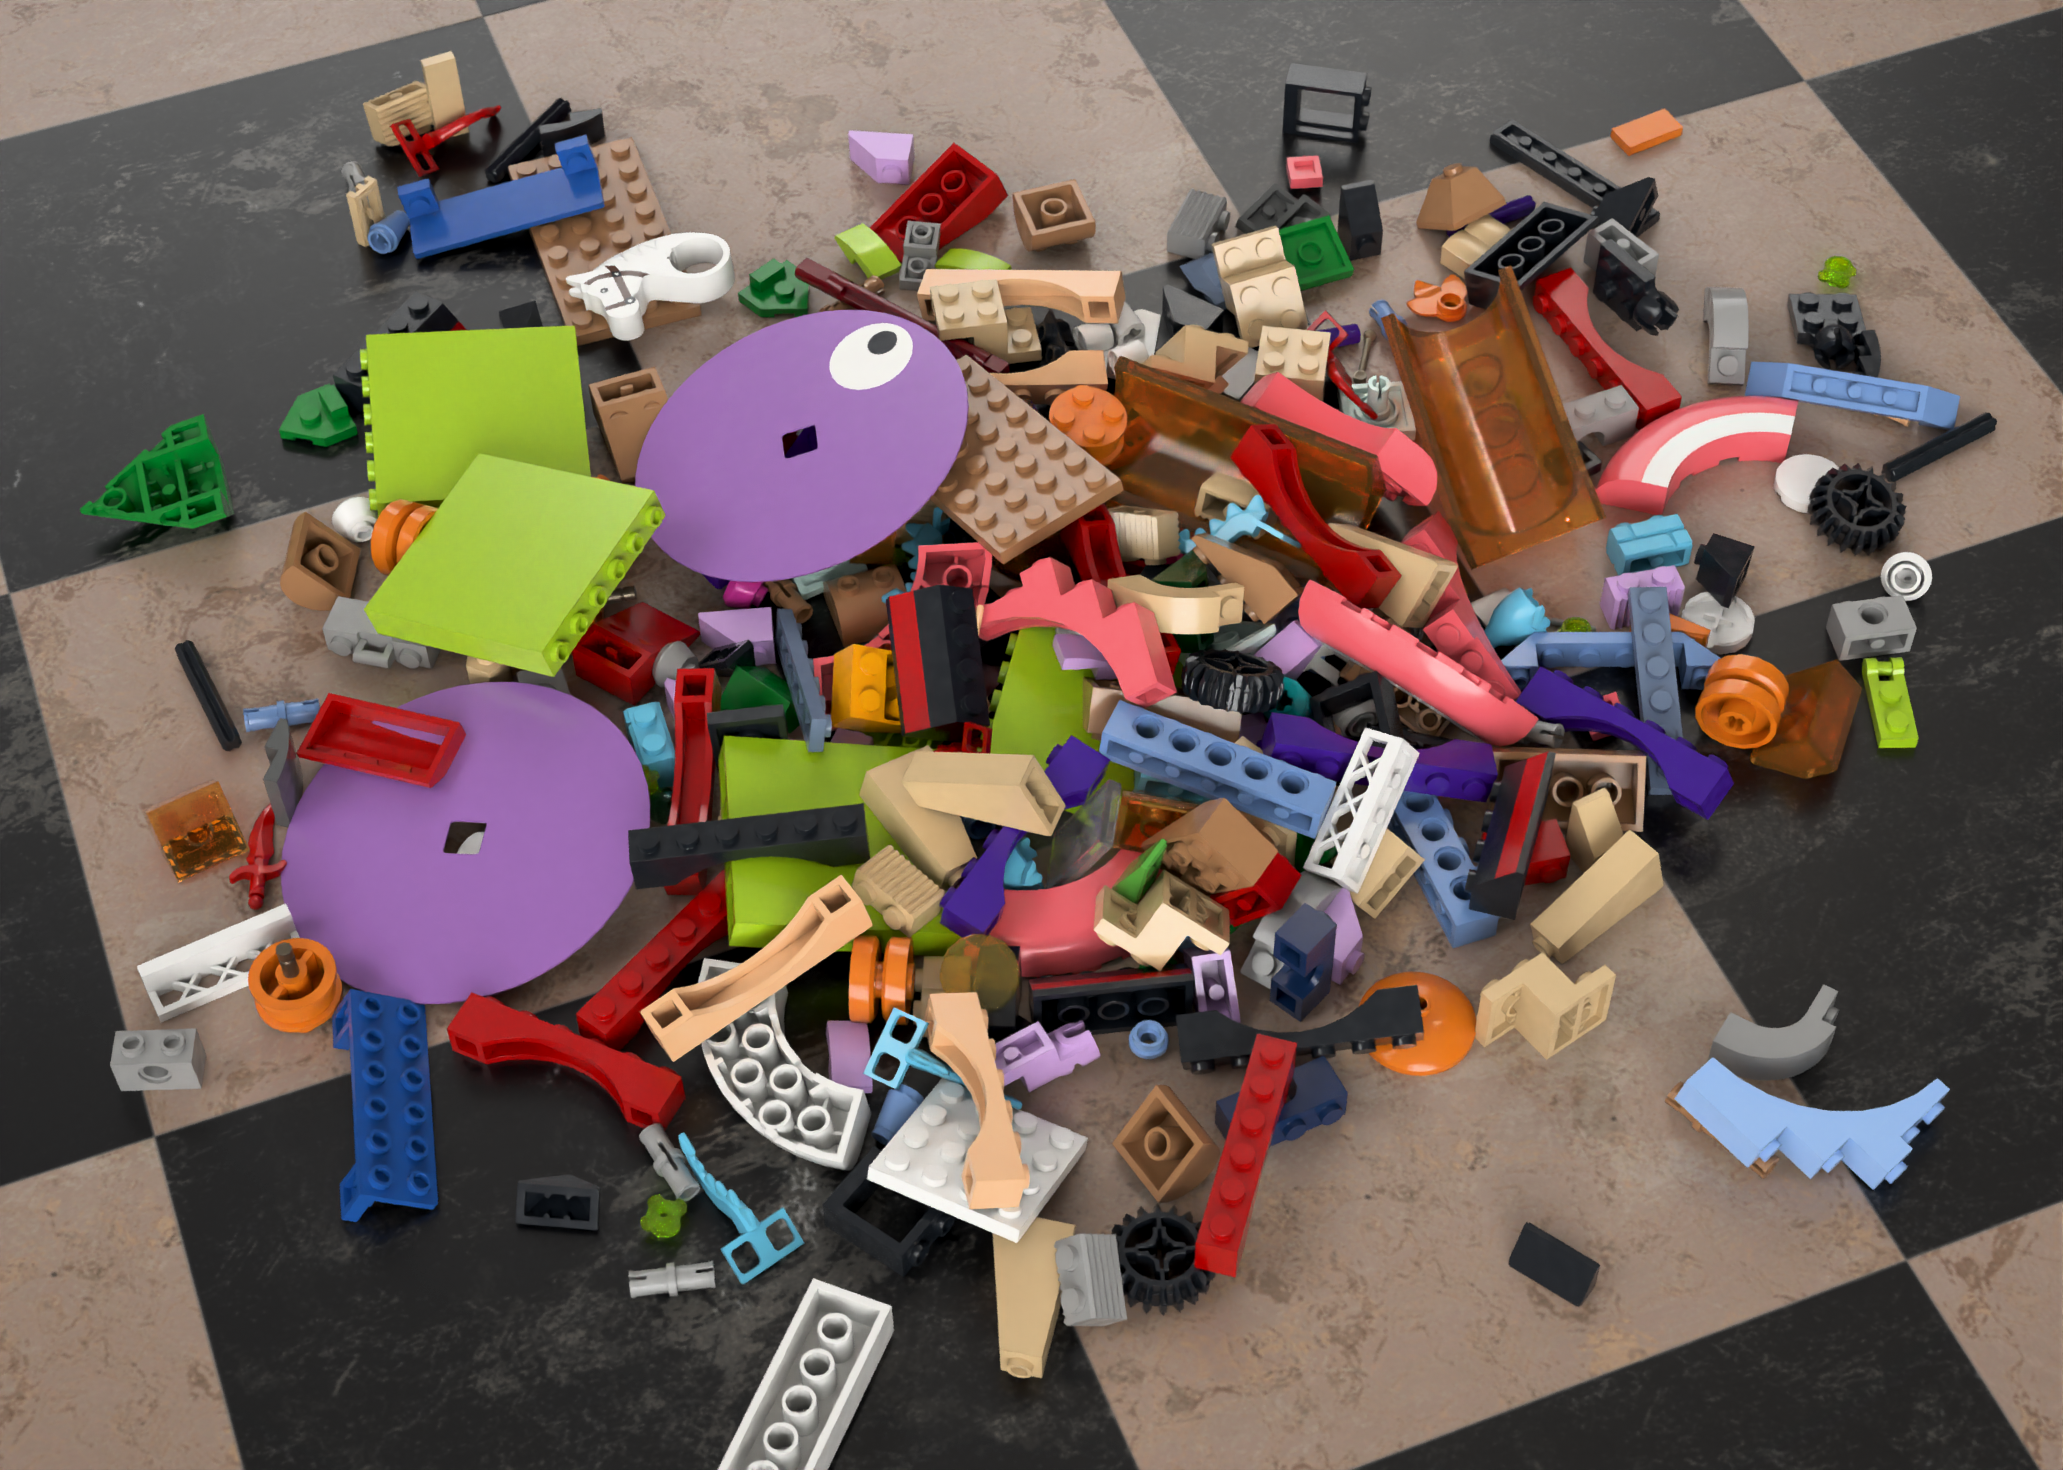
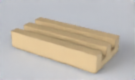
[346,176,385,247]

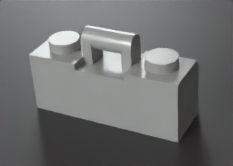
[322,596,441,669]

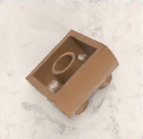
[1013,179,1096,252]
[280,511,361,611]
[823,564,906,647]
[1112,1085,1220,1203]

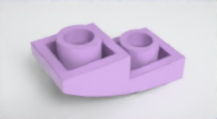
[1052,634,1117,680]
[826,1021,873,1093]

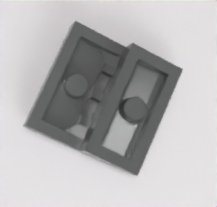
[1235,183,1330,234]
[263,718,303,828]

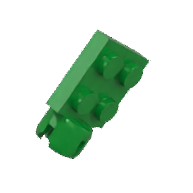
[1279,215,1354,291]

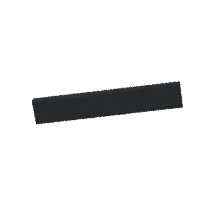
[1489,119,1660,237]

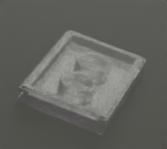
[1045,779,1122,889]

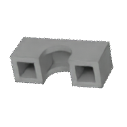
[1525,385,1639,467]

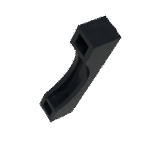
[628,803,870,890]
[1176,985,1424,1074]

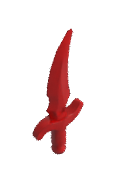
[229,803,287,910]

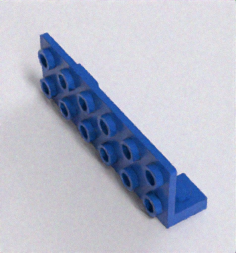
[397,135,605,259]
[332,989,438,1222]

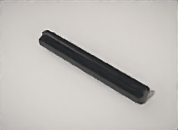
[485,98,571,183]
[1881,412,1997,482]
[175,640,242,751]

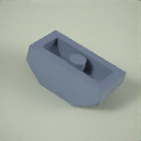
[1179,252,1227,309]

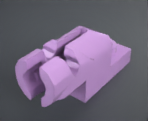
[995,1020,1101,1092]

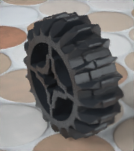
[1807,463,1907,556]
[1181,649,1284,714]
[1112,1203,1216,1316]

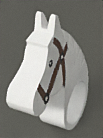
[566,232,735,341]

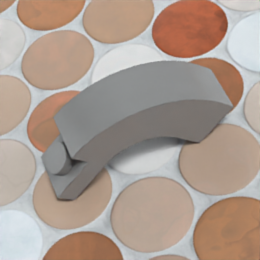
[1703,287,1749,386]
[1240,870,1342,989]
[1707,984,1839,1080]

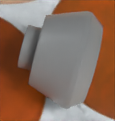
[652,641,700,688]

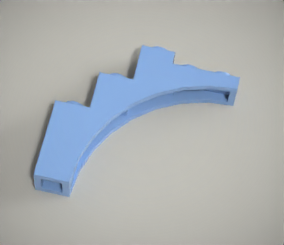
[1675,1057,1950,1190]

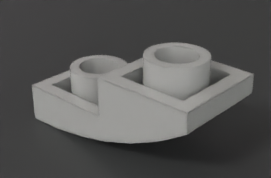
[899,221,941,291]

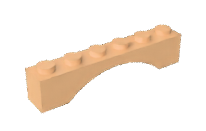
[917,269,1126,323]
[990,350,1108,406]
[640,875,873,1062]
[924,992,1030,1209]

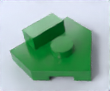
[738,258,810,318]
[279,383,358,447]

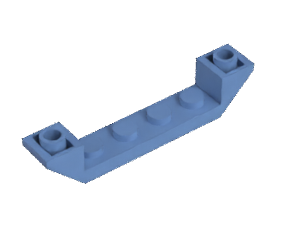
[1745,362,1960,430]
[1501,632,1720,690]

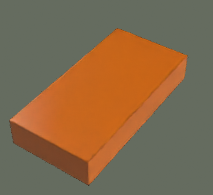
[1610,108,1683,156]

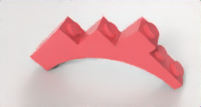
[1400,511,1522,700]
[975,557,1177,708]

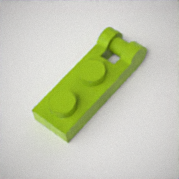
[1862,657,1919,748]

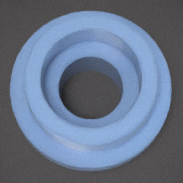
[1129,1020,1169,1059]

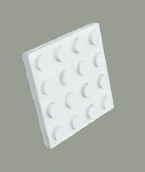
[867,1078,1088,1243]

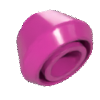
[723,581,768,609]

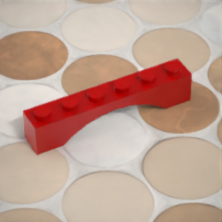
[1532,267,1682,430]
[1230,424,1402,609]
[1060,503,1181,677]
[664,668,722,895]
[576,869,728,1051]
[447,992,685,1132]
[1194,1034,1297,1278]

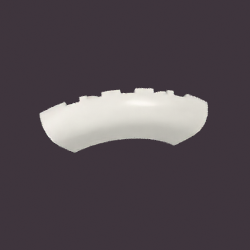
[698,958,872,1171]

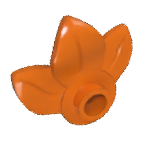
[1407,274,1467,322]

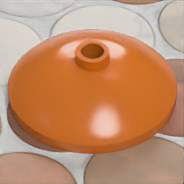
[1359,971,1476,1076]

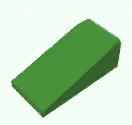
[1112,838,1167,904]

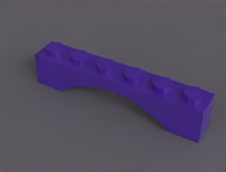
[1515,667,1734,820]
[1261,712,1498,803]
[939,735,1110,948]

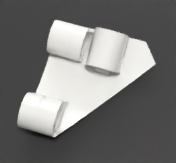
[1072,302,1161,379]

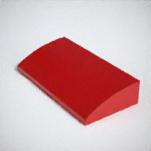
[296,693,466,788]

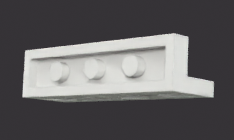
[1303,728,1420,893]
[137,904,300,1023]

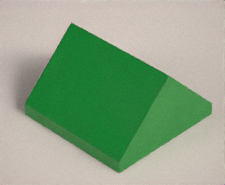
[720,666,800,734]

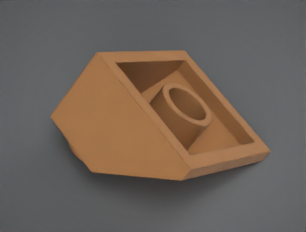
[1416,163,1506,231]

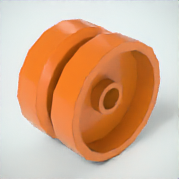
[371,499,438,576]
[1695,654,1789,749]
[849,935,915,1025]

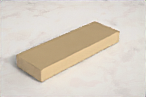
[421,51,469,138]

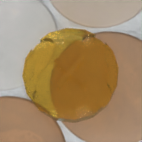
[940,934,1020,1014]

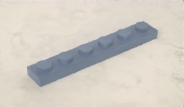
[1627,587,1683,795]
[774,609,832,752]

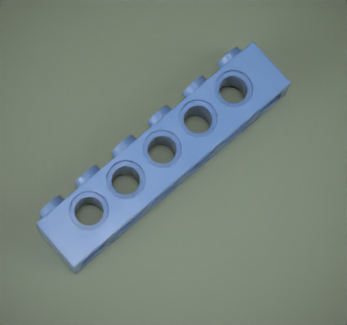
[1099,700,1337,839]
[1367,786,1501,948]

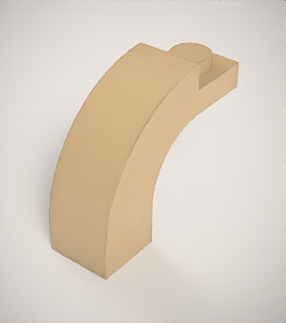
[1107,574,1244,634]

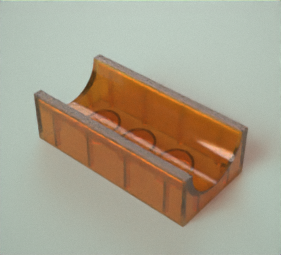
[1381,265,1607,570]
[1104,355,1386,598]

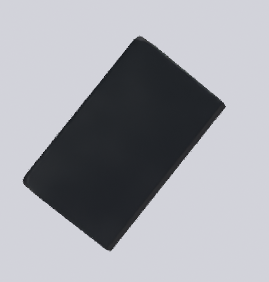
[1508,1222,1600,1307]

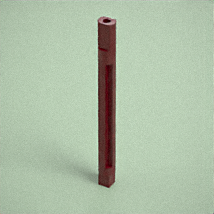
[795,258,1009,374]

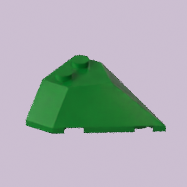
[79,414,234,529]

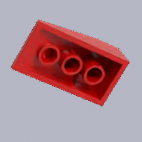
[870,143,1008,265]

